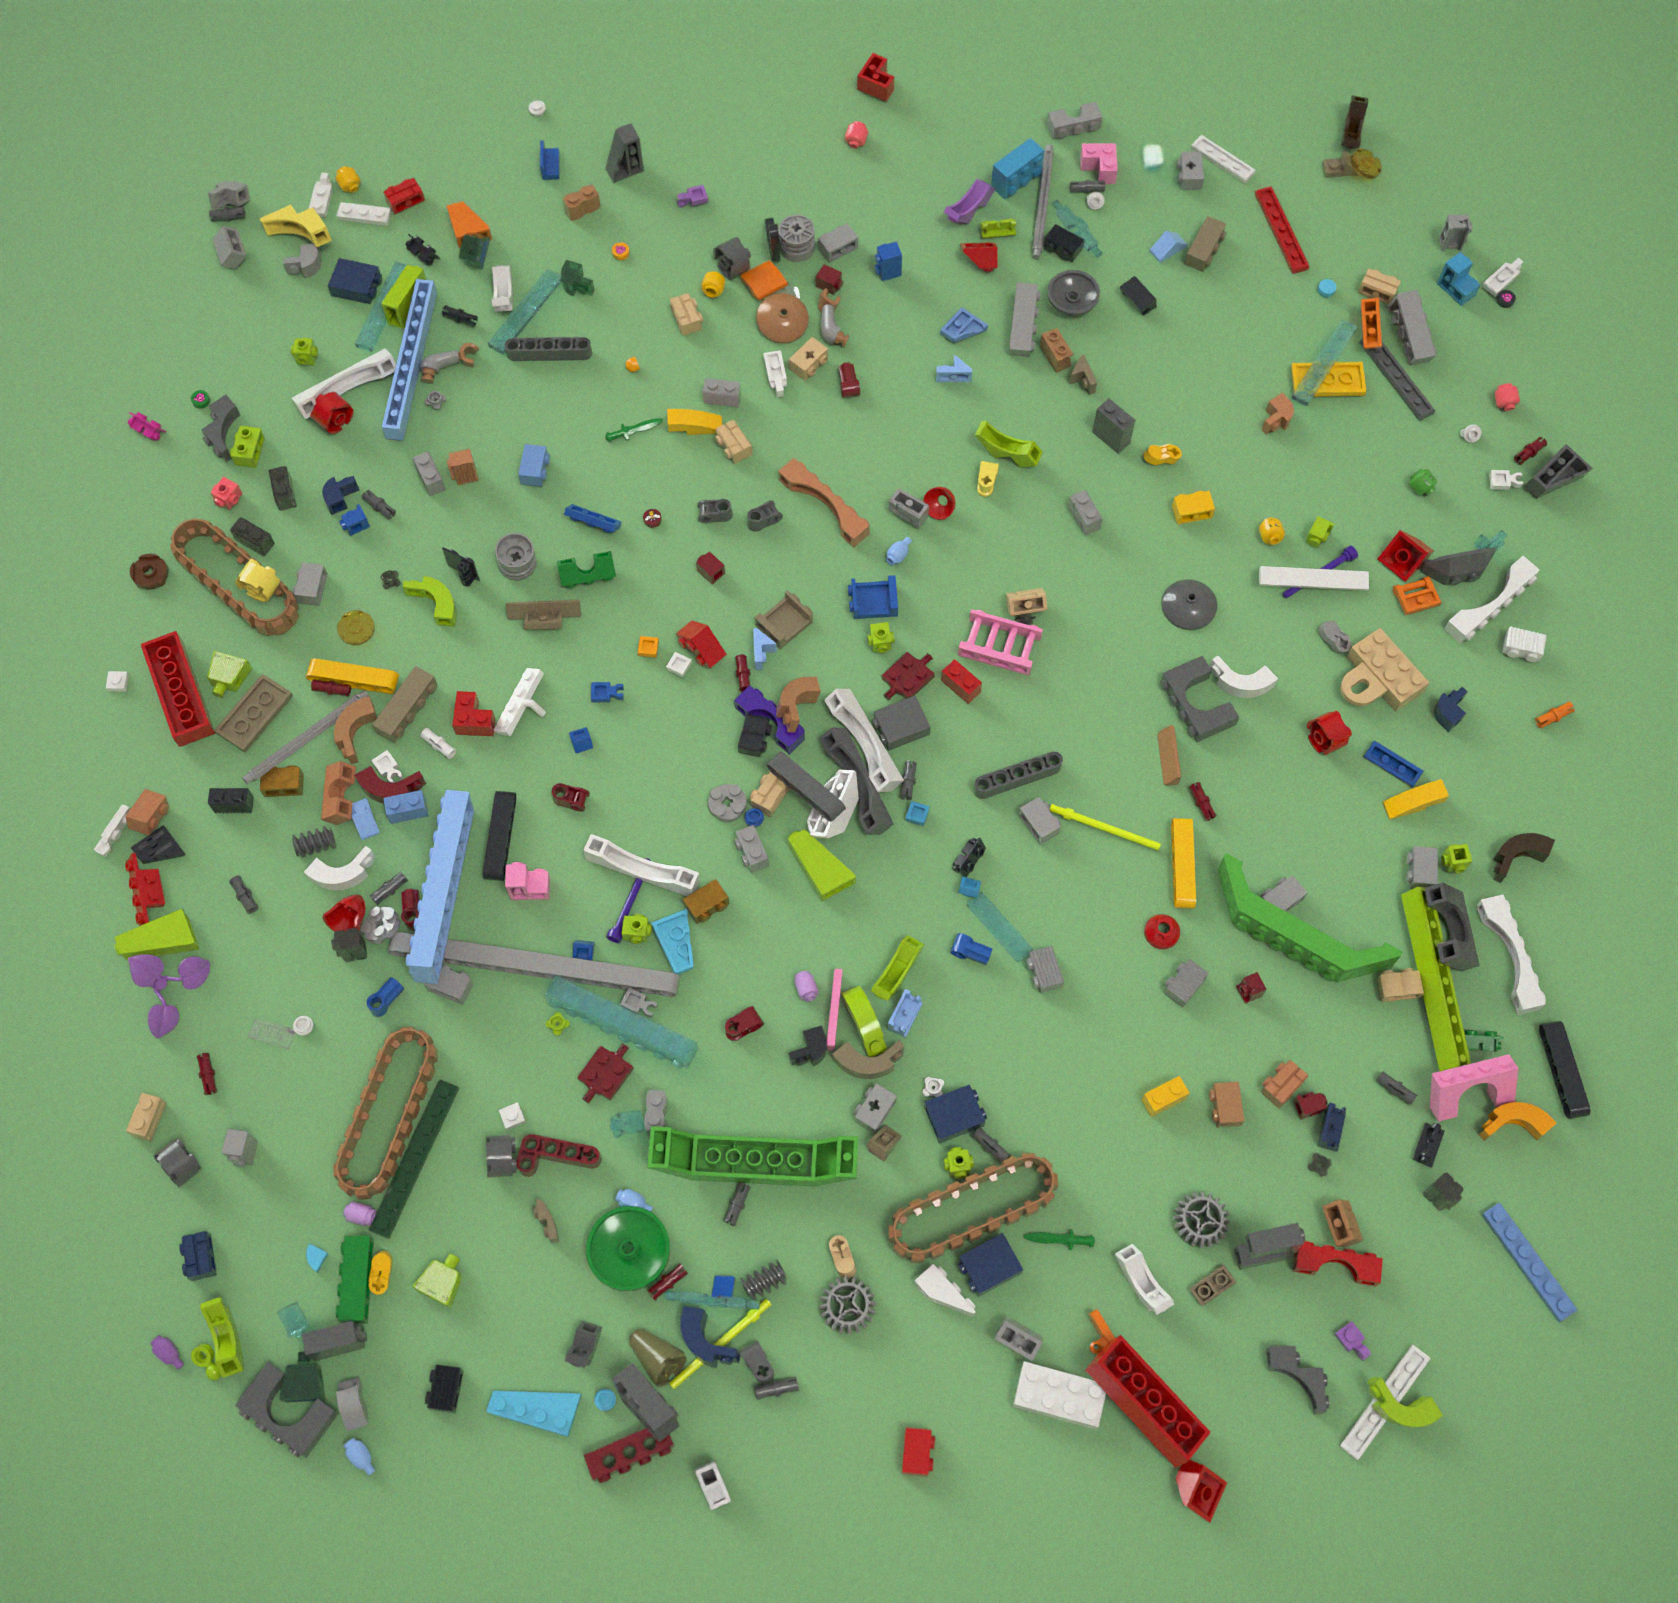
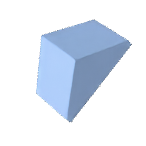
[1150,231,1188,263]

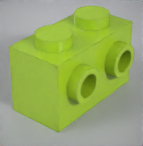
[230,426,265,468]

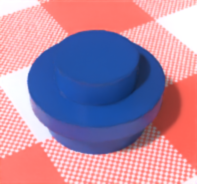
[745,808,764,827]

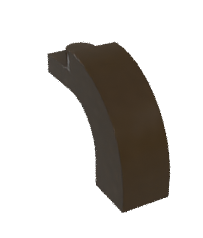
[1341,95,1368,149]
[1493,833,1555,883]

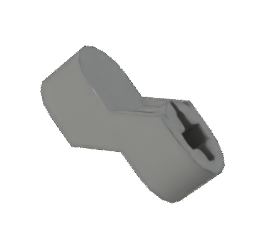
[1319,620,1351,654]

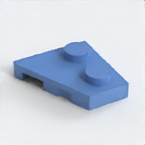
[940,307,988,343]

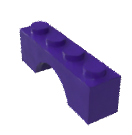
[734,686,805,755]

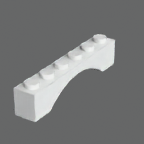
[292,349,396,419]
[1444,556,1540,644]
[825,689,904,792]
[583,834,700,896]
[1476,895,1546,1015]

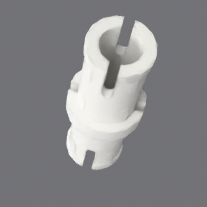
[420,728,457,759]

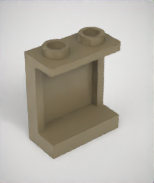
[755,591,813,649]

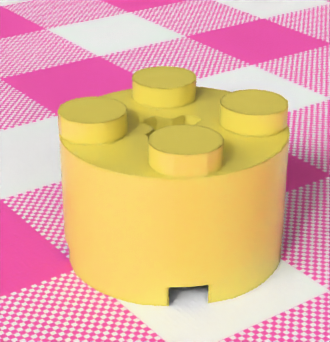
[235,559,280,602]

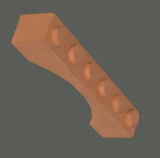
[778,458,869,548]

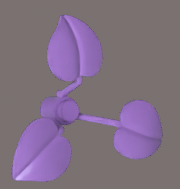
[128,954,210,1038]

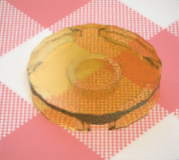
[1350,148,1382,179]
[337,610,375,646]

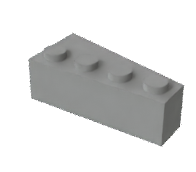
[1009,282,1040,357]
[1386,290,1436,366]

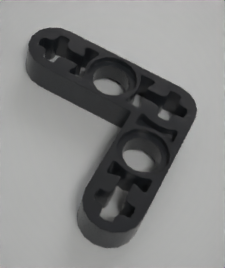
[765,218,780,262]

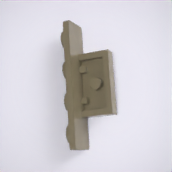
[506,600,581,630]

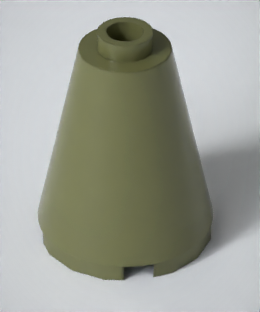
[629,1329,687,1387]

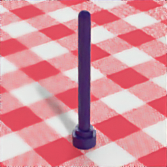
[1283,545,1358,598]
[606,858,651,943]

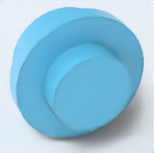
[594,1389,616,1411]

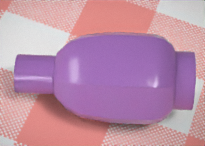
[150,1335,184,1370]

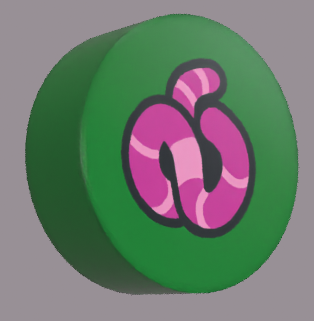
[191,390,210,408]

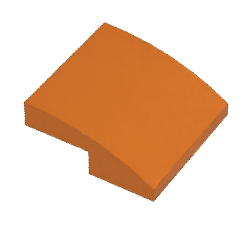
[740,260,788,300]

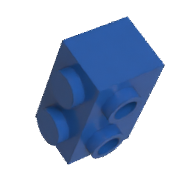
[874,241,902,281]

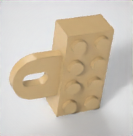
[1340,628,1430,712]

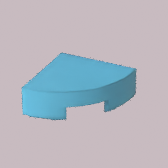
[306,1243,328,1272]

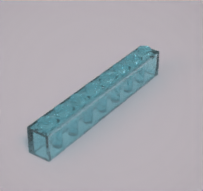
[545,975,699,1069]

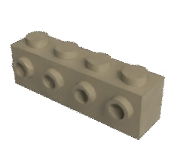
[372,666,437,743]

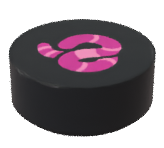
[1497,290,1516,308]

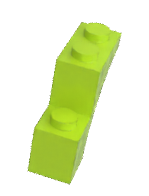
[975,421,1043,468]
[871,935,925,1001]

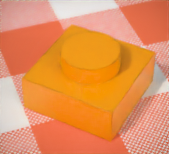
[638,636,659,658]

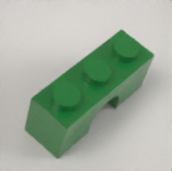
[557,551,616,588]

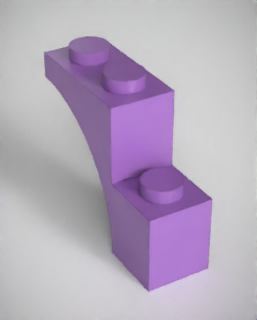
[944,178,995,224]

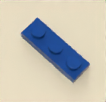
[564,504,622,533]

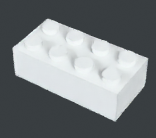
[1013,1362,1106,1430]

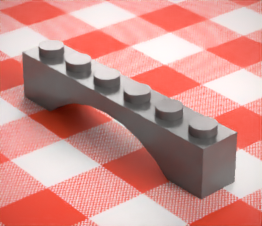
[820,727,894,835]

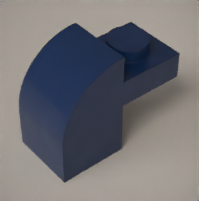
[322,475,360,515]
[1434,687,1468,732]

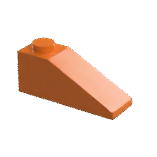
[1361,298,1382,349]

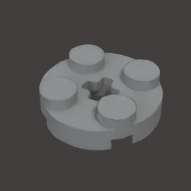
[708,784,747,822]
[360,906,400,944]

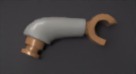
[817,288,850,347]
[419,343,479,384]

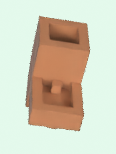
[1262,392,1294,435]

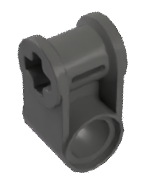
[697,499,733,524]
[748,500,783,532]
[739,1340,774,1384]

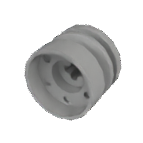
[779,215,815,262]
[495,532,536,581]

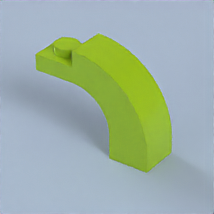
[403,576,457,627]
[841,986,887,1057]
[200,1297,244,1378]
[1366,1377,1443,1427]

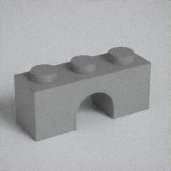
[1047,102,1102,139]

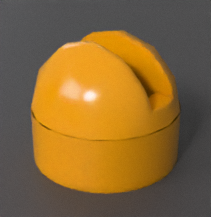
[626,356,640,372]

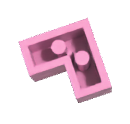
[1080,143,1118,184]
[505,862,551,900]

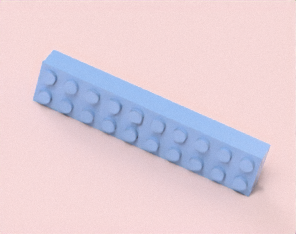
[406,790,474,984]

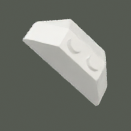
[807,770,859,838]

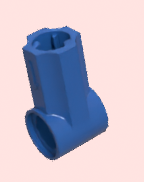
[950,933,993,965]
[366,977,404,1017]

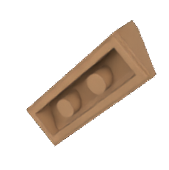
[1157,725,1181,785]

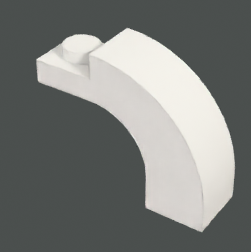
[492,265,513,312]
[1210,656,1278,698]
[304,846,375,891]
[1115,1244,1175,1315]

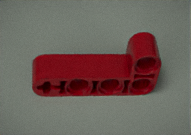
[516,1134,602,1177]

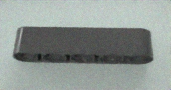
[505,337,592,361]
[974,751,1063,799]
[766,752,846,822]

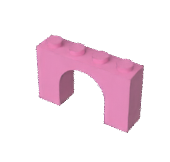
[1430,1054,1518,1122]

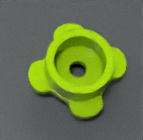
[546,1012,570,1036]

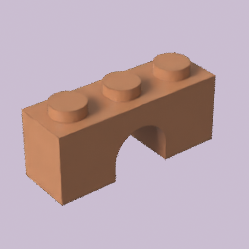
[321,761,356,825]

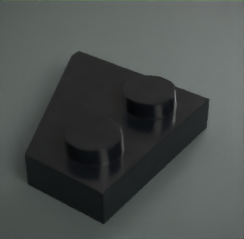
[131,825,186,864]

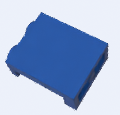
[848,575,898,619]

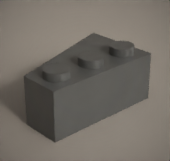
[605,123,644,183]
[1524,444,1593,499]
[612,1363,680,1442]

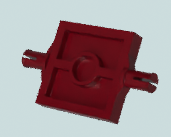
[882,652,935,700]
[577,1043,634,1104]

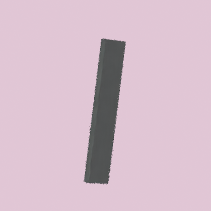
[1359,339,1435,421]

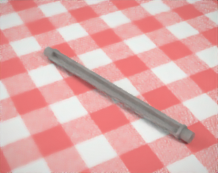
[1032,144,1054,259]
[242,691,369,785]

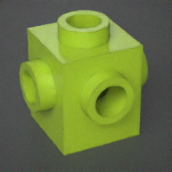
[291,337,318,366]
[867,622,895,653]
[1441,844,1472,874]
[622,914,652,944]
[944,1147,974,1179]

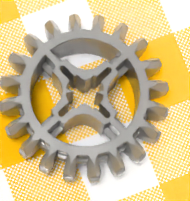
[1173,1191,1230,1248]
[819,1276,876,1335]

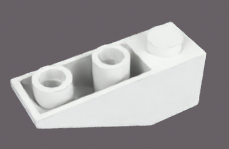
[914,1264,976,1317]

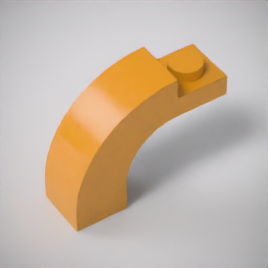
[1479,1102,1557,1141]

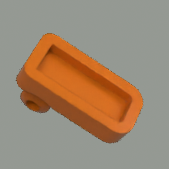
[1088,1309,1115,1354]

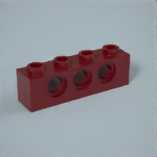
[584,1428,675,1484]

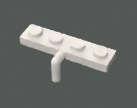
[493,668,546,736]

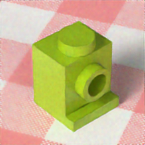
[1305,516,1335,548]

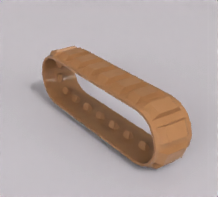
[170,519,299,636]
[334,1027,438,1200]
[888,1153,1058,1263]

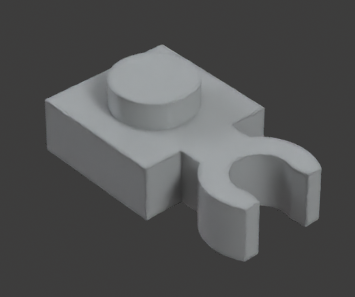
[620,988,658,1018]

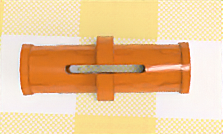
[1535,701,1575,729]

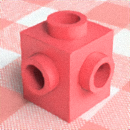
[211,477,243,510]

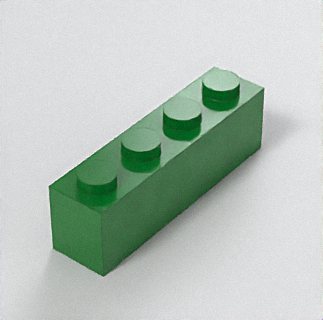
[336,1236,374,1324]

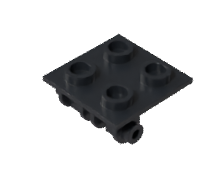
[442,547,480,587]

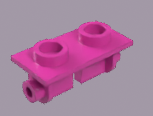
[128,412,166,440]

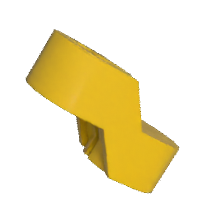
[1143,444,1182,465]
[369,1251,393,1295]

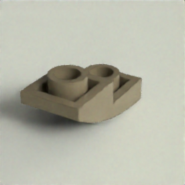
[533,1199,560,1243]
[1190,1265,1237,1307]

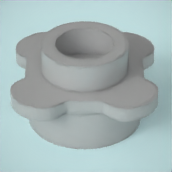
[425,391,446,410]

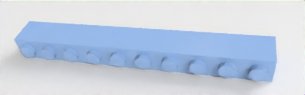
[382,279,437,440]

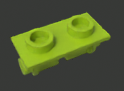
[980,218,1016,238]

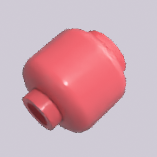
[845,121,869,149]
[1494,383,1520,411]

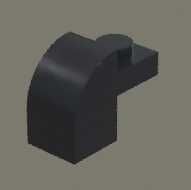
[789,1025,827,1066]

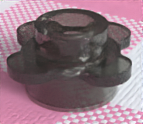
[380,570,401,589]
[1015,613,1036,625]
[1308,1153,1332,1177]

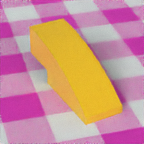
[667,409,722,435]
[1383,779,1449,820]

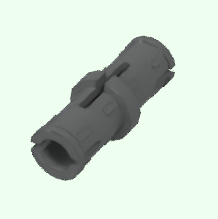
[1070,180,1105,193]
[209,206,246,221]
[362,490,396,520]
[900,761,917,800]
[370,871,408,905]
[229,875,259,914]
[1376,1071,1417,1105]
[972,1128,1011,1164]
[723,1182,751,1226]
[754,1377,799,1400]

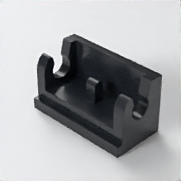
[1120,276,1157,316]

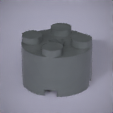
[713,237,751,278]
[486,1135,516,1178]
[153,1138,201,1188]

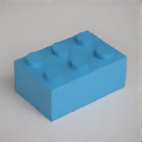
[991,138,1044,199]

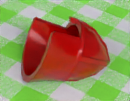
[322,894,366,938]

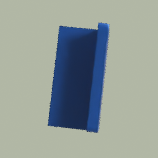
[540,140,560,180]

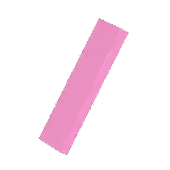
[827,969,842,1051]

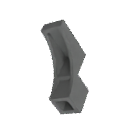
[201,394,240,462]
[1266,1346,1329,1414]

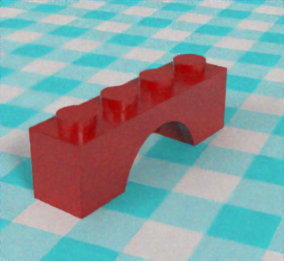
[1293,1241,1383,1287]

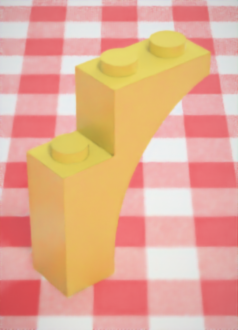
[260,205,332,248]

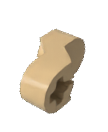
[829,1235,857,1279]

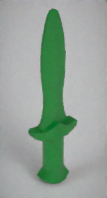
[605,418,663,443]
[1024,1229,1095,1250]

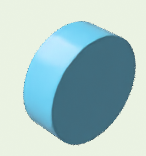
[1318,279,1336,297]

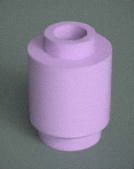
[794,971,819,1002]
[343,1201,377,1227]

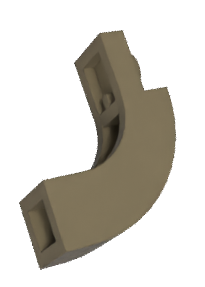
[832,1040,904,1079]

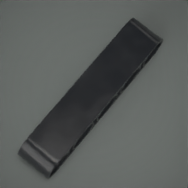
[483,791,516,881]
[1539,1021,1590,1119]

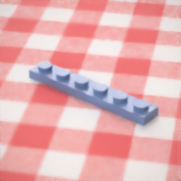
[1481,1203,1577,1322]

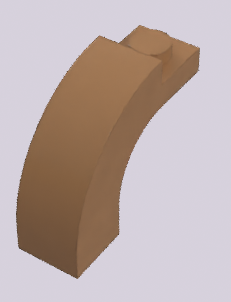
[776,677,821,732]
[334,696,377,764]

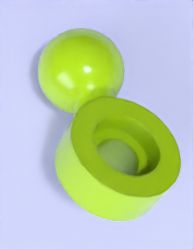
[191,1344,222,1381]

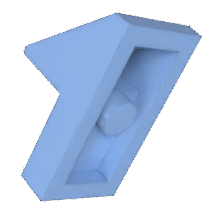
[936,355,972,382]
[753,628,777,670]
[352,798,380,840]

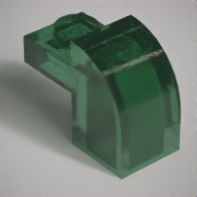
[561,260,595,297]

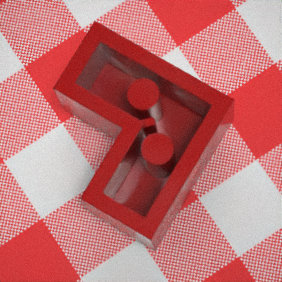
[857,53,895,102]
[676,620,727,668]
[452,691,496,737]

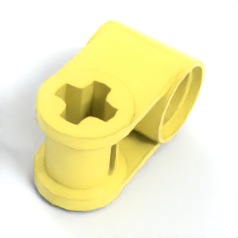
[977,461,999,497]

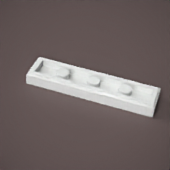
[1191,135,1256,184]

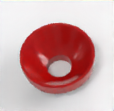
[923,486,956,520]
[1144,914,1180,950]

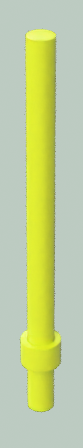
[1050,804,1161,851]
[669,1298,772,1389]

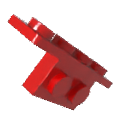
[125,853,165,926]

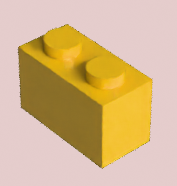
[1172,491,1215,525]
[1141,1076,1190,1117]

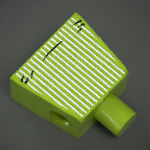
[207,651,252,698]
[413,1253,463,1308]

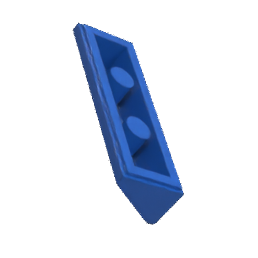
[1364,740,1424,787]

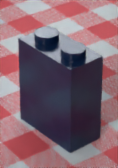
[328,258,382,304]
[924,1084,987,1144]
[957,1233,1023,1297]

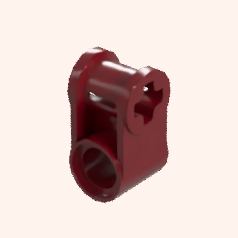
[551,783,590,812]
[725,1006,764,1041]

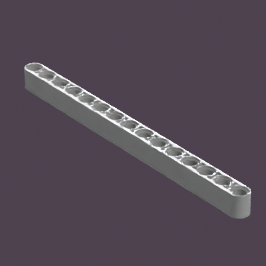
[388,932,680,997]

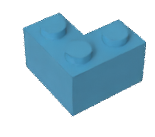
[1437,252,1480,306]

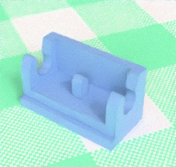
[888,989,923,1038]

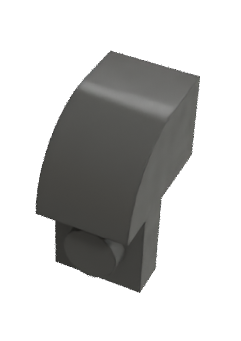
[565,1321,602,1368]

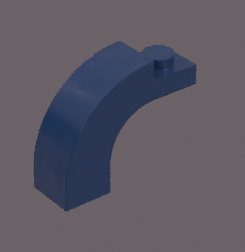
[680,1306,741,1368]

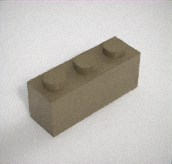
[1185,216,1227,272]

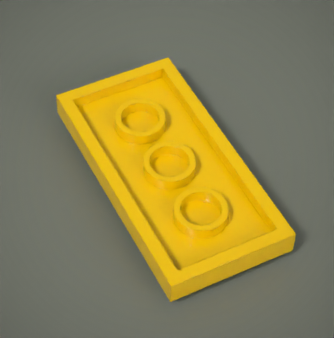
[1291,362,1367,397]

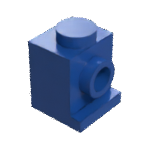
[339,504,370,536]

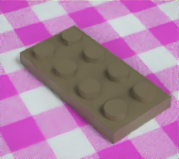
[214,674,293,752]

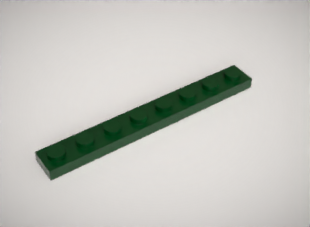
[369,1080,459,1239]

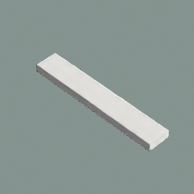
[1259,566,1369,591]
[1339,1345,1431,1461]

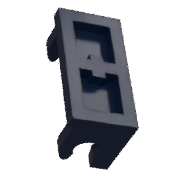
[1317,1103,1346,1152]

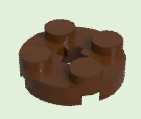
[130,554,169,589]

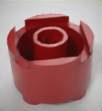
[310,392,354,434]
[1307,711,1352,755]

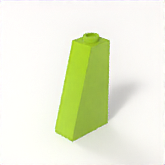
[381,265,426,329]
[788,829,856,902]
[114,909,200,960]

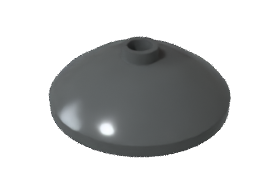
[1047,270,1100,315]
[1162,579,1217,630]

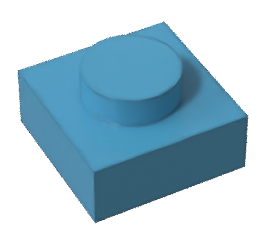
[905,801,930,826]
[958,876,981,898]

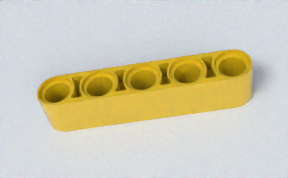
[306,658,399,694]
[1171,818,1196,909]

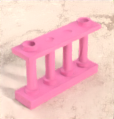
[958,609,1043,676]

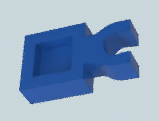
[591,682,624,703]

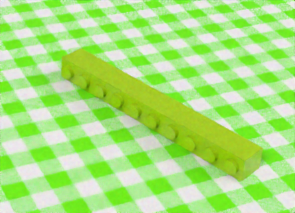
[1401,887,1471,1071]

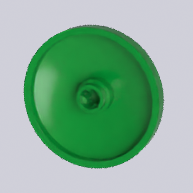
[586,1206,670,1291]

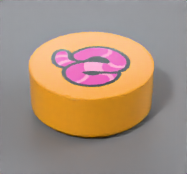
[612,242,630,260]

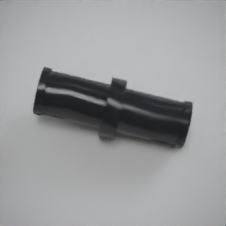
[442,305,478,327]

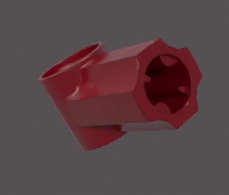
[839,362,860,398]
[401,889,420,931]

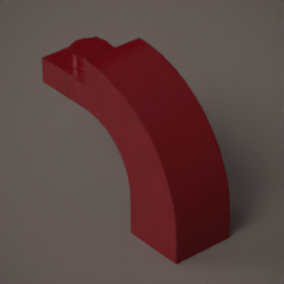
[354,766,426,804]

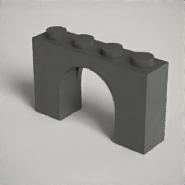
[1160,656,1239,742]
[1425,882,1480,972]
[1234,1223,1305,1270]
[235,1362,339,1457]

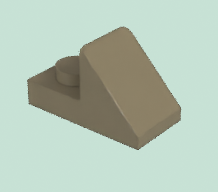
[1322,150,1359,177]
[1069,355,1097,395]
[866,1124,902,1161]

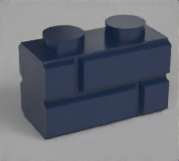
[179,1231,217,1281]

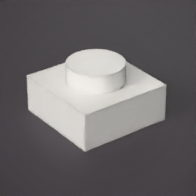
[666,652,692,678]
[106,671,129,692]
[499,1102,526,1130]

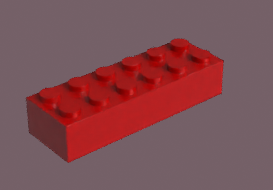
[140,631,216,747]
[1085,1335,1211,1468]

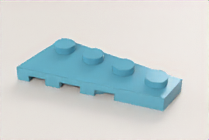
[486,1391,582,1437]

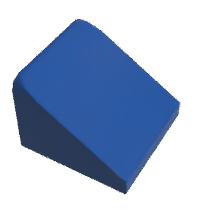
[569,727,593,753]
[572,940,595,961]
[712,1276,736,1300]

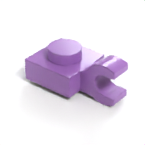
[677,185,708,207]
[1334,1321,1371,1361]

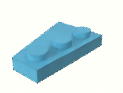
[651,909,694,975]

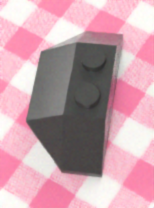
[1420,548,1496,585]

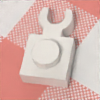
[1489,470,1523,490]
[371,750,403,783]

